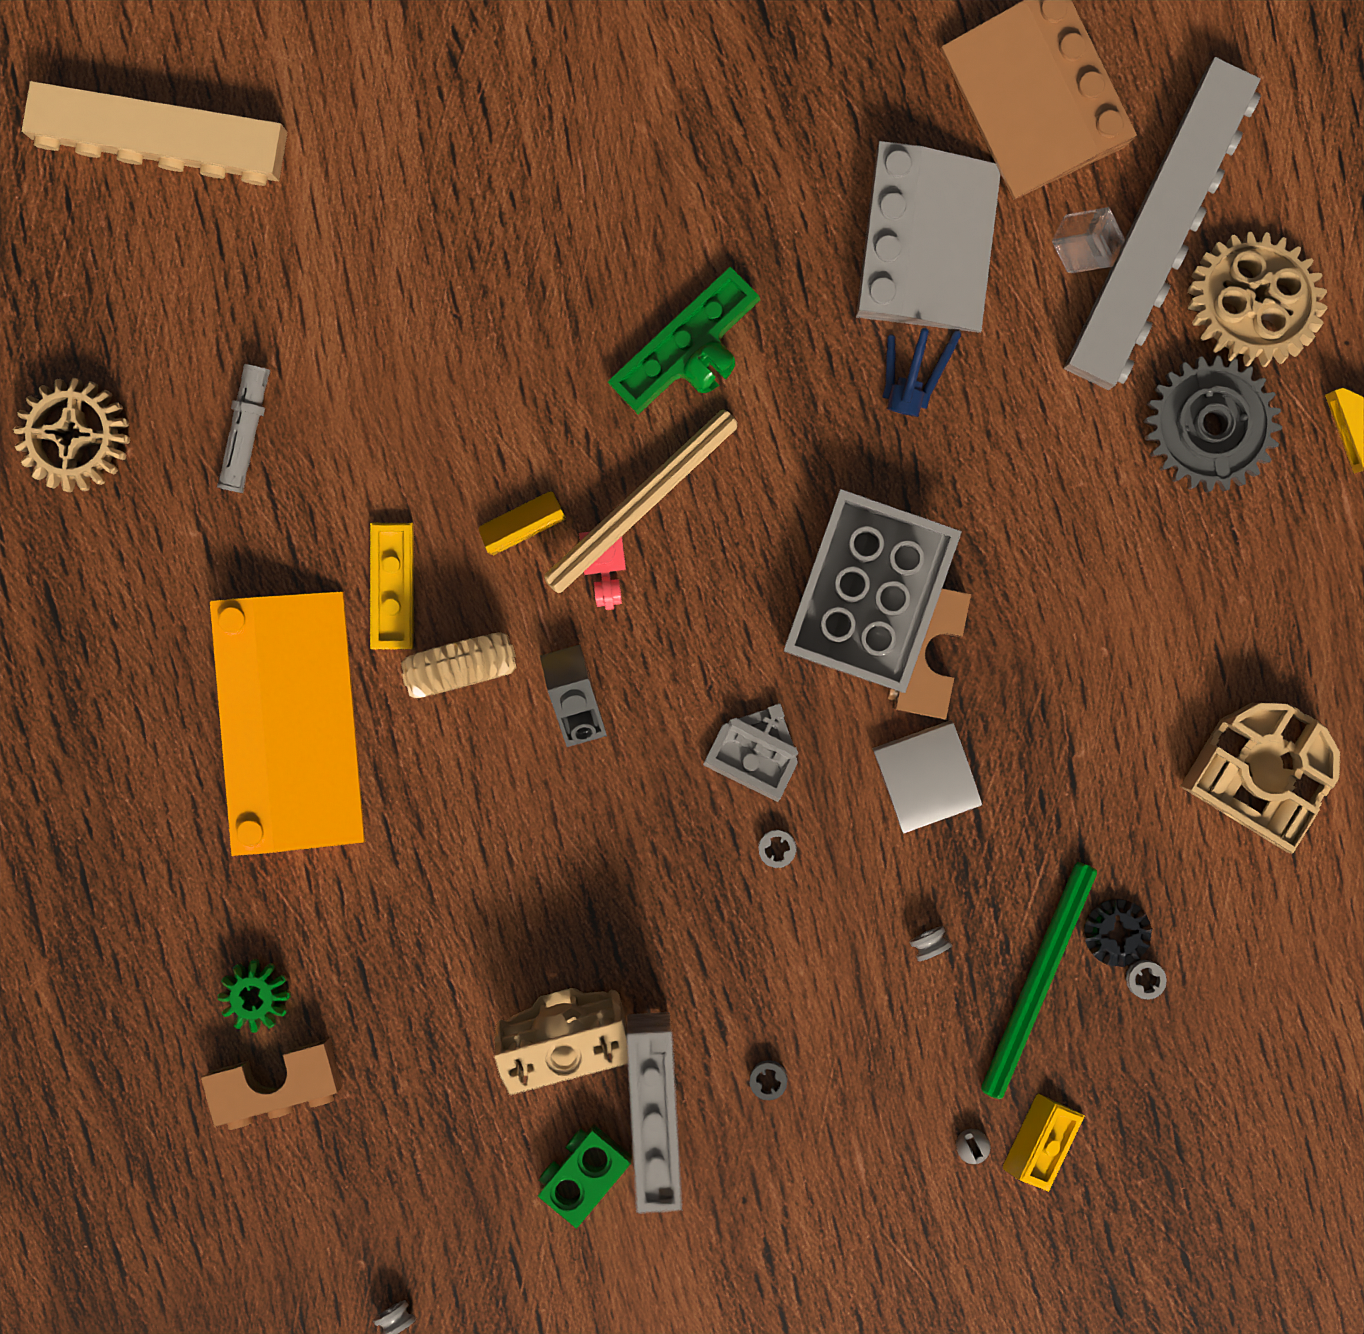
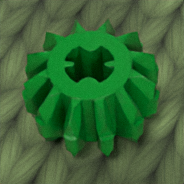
[218,959,291,1033]

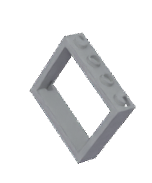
[627,1012,682,1213]

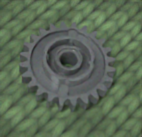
[1143,356,1282,493]

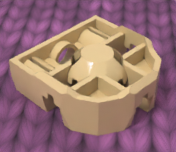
[1180,703,1340,854]
[494,988,629,1095]

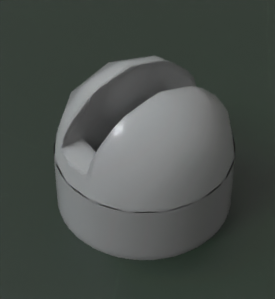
[956,1129,991,1164]

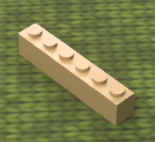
[22,81,287,186]

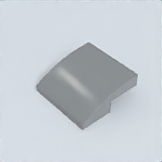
[872,720,982,834]

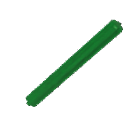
[981,862,1097,1099]

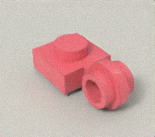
[579,531,626,610]

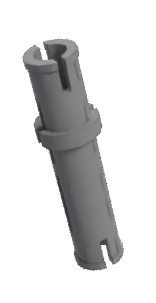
[217,364,270,493]

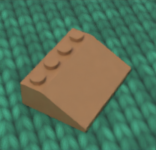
[940,0,1137,200]

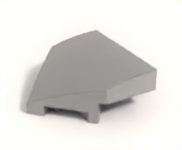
[703,704,798,802]

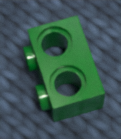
[538,1124,632,1229]

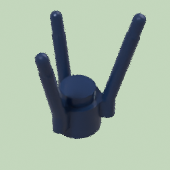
[882,328,961,417]

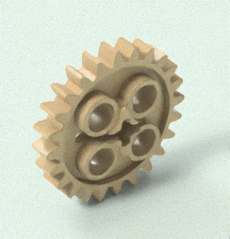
[1188,232,1327,367]

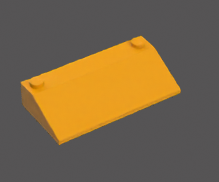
[210,592,365,856]

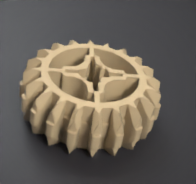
[13,378,130,492]
[401,632,516,698]

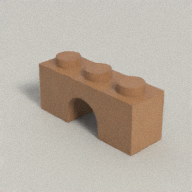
[888,589,971,719]
[201,1038,343,1130]

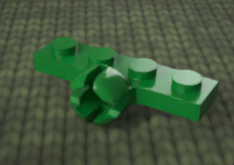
[608,267,760,415]

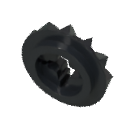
[1084,899,1153,967]

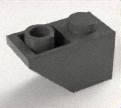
[540,644,607,747]

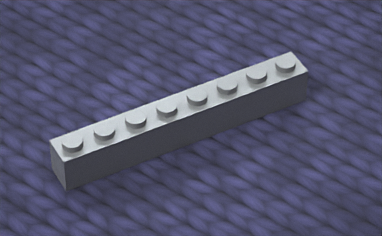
[1063,57,1261,390]

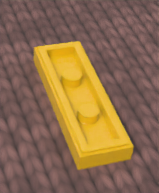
[370,523,414,649]

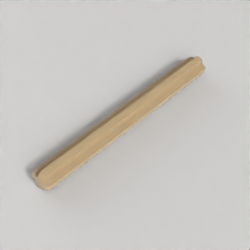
[544,410,737,593]

